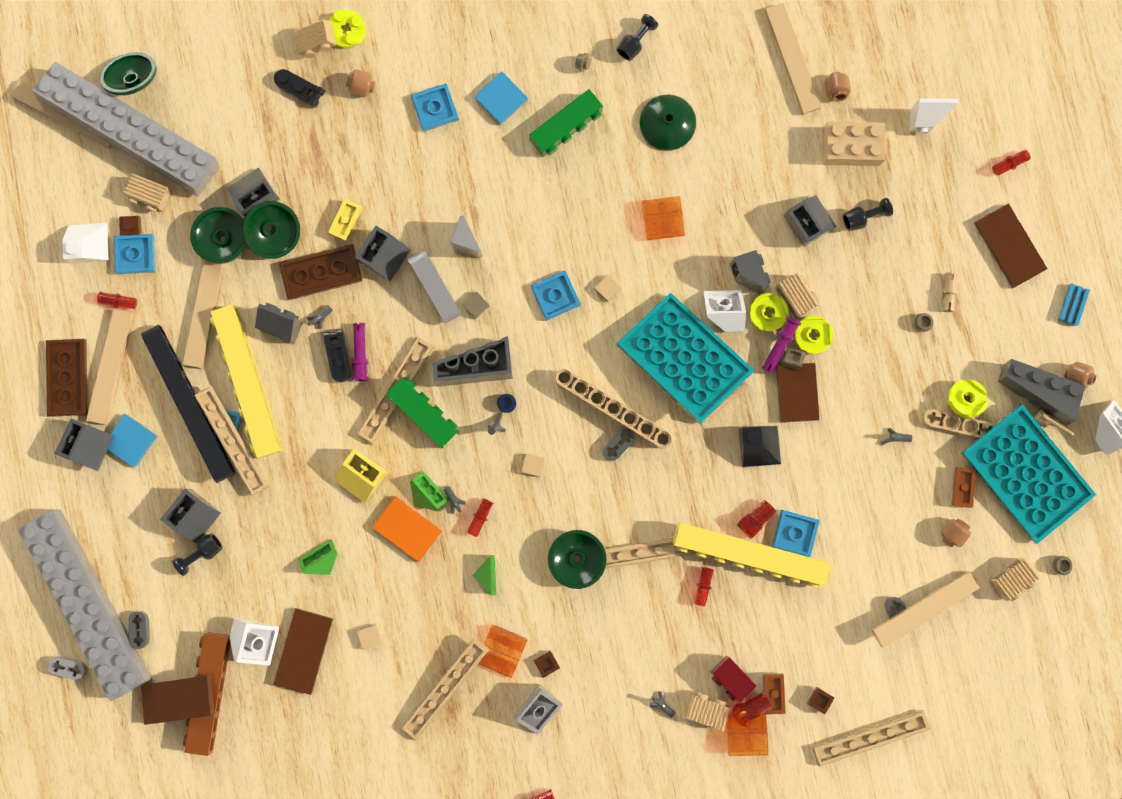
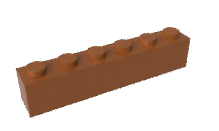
[183,632,231,756]

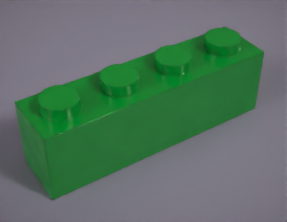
[529,89,603,157]
[386,378,458,448]

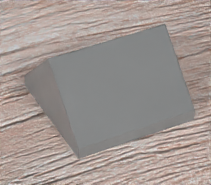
[451,215,483,258]
[514,684,563,734]

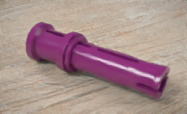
[762,316,802,373]
[351,322,369,382]

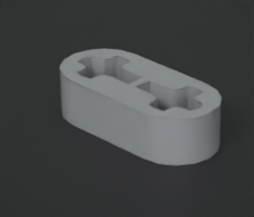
[48,657,87,680]

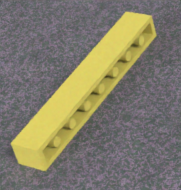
[210,304,283,459]
[672,522,831,588]

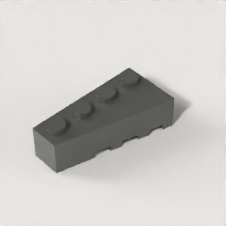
[432,336,513,387]
[998,359,1086,426]

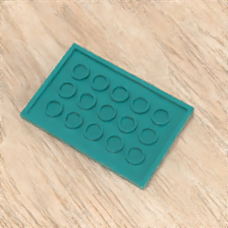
[616,293,755,425]
[961,404,1096,544]

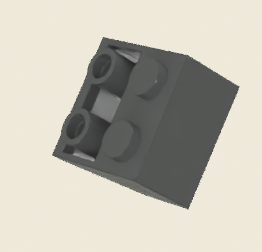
[227,168,280,216]
[783,195,837,247]
[355,226,411,281]
[730,250,770,294]
[255,302,303,344]
[54,418,114,471]
[160,489,221,543]

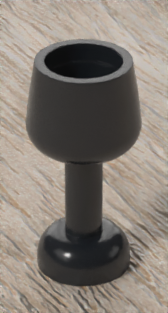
[616,14,659,61]
[843,198,893,231]
[172,533,223,576]

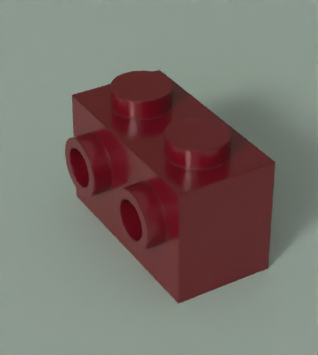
[710,656,757,702]

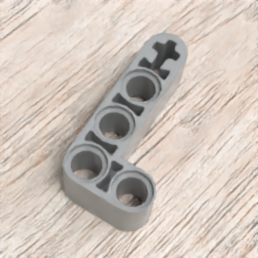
[407,248,462,324]

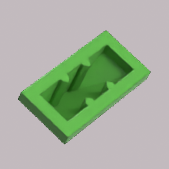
[410,471,448,511]
[298,539,338,575]
[473,555,496,595]

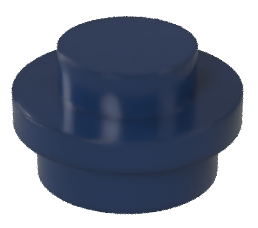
[497,394,516,413]

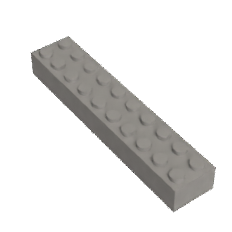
[32,62,219,197]
[18,510,152,702]

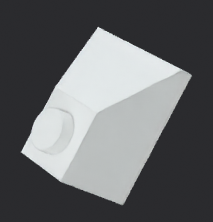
[910,98,959,135]
[62,223,109,263]
[703,290,746,332]
[1095,400,1122,456]
[229,618,279,665]

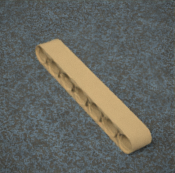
[555,369,672,448]

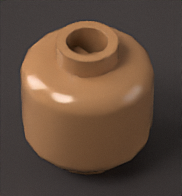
[346,69,375,97]
[825,72,851,102]
[1064,362,1097,389]
[941,518,971,548]

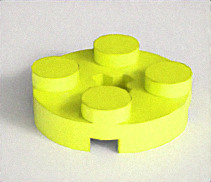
[329,10,366,49]
[749,293,789,332]
[794,315,834,354]
[947,380,988,419]

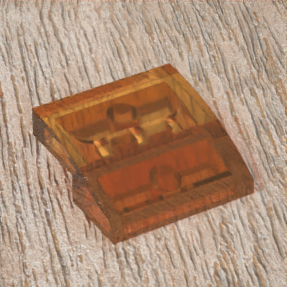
[642,196,685,241]
[478,624,528,678]
[726,713,769,756]

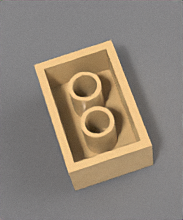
[823,121,885,166]

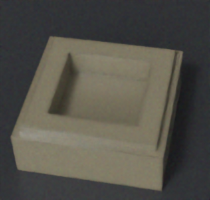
[463,291,490,319]
[782,347,806,371]

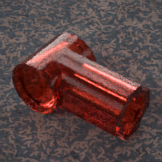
[737,500,777,539]
[731,692,773,726]

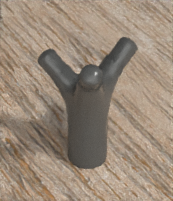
[307,305,333,329]
[488,413,506,435]
[881,428,912,445]
[444,486,466,514]
[650,691,676,718]

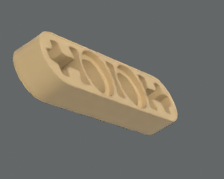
[922,409,995,438]

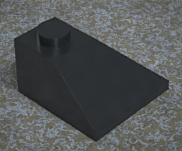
[739,426,781,468]

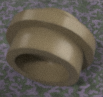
[575,53,591,72]
[914,313,933,332]
[1052,556,1072,575]

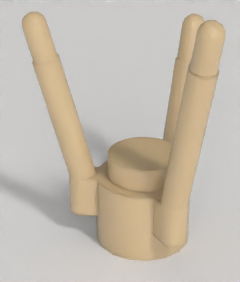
[1033,408,1074,436]

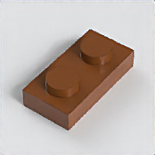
[951,467,976,508]
[763,673,786,715]

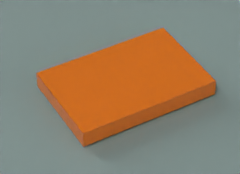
[372,496,442,562]

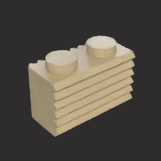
[292,19,336,58]
[123,173,172,212]
[776,272,818,319]
[989,558,1039,601]
[685,692,731,731]

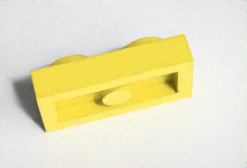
[328,198,363,242]

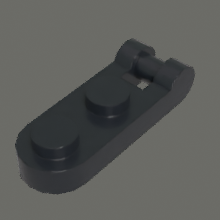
[274,69,326,108]
[323,328,351,383]

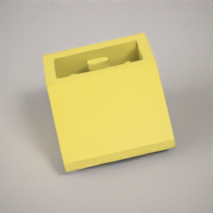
[334,448,388,503]

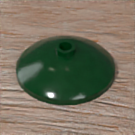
[100,52,157,96]
[640,94,696,151]
[242,201,300,259]
[190,207,247,264]
[548,530,607,589]

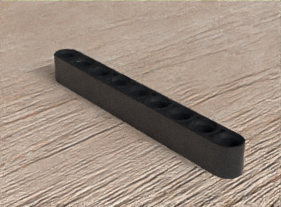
[141,324,235,483]

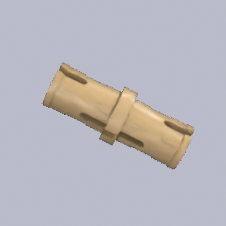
[942,272,958,312]

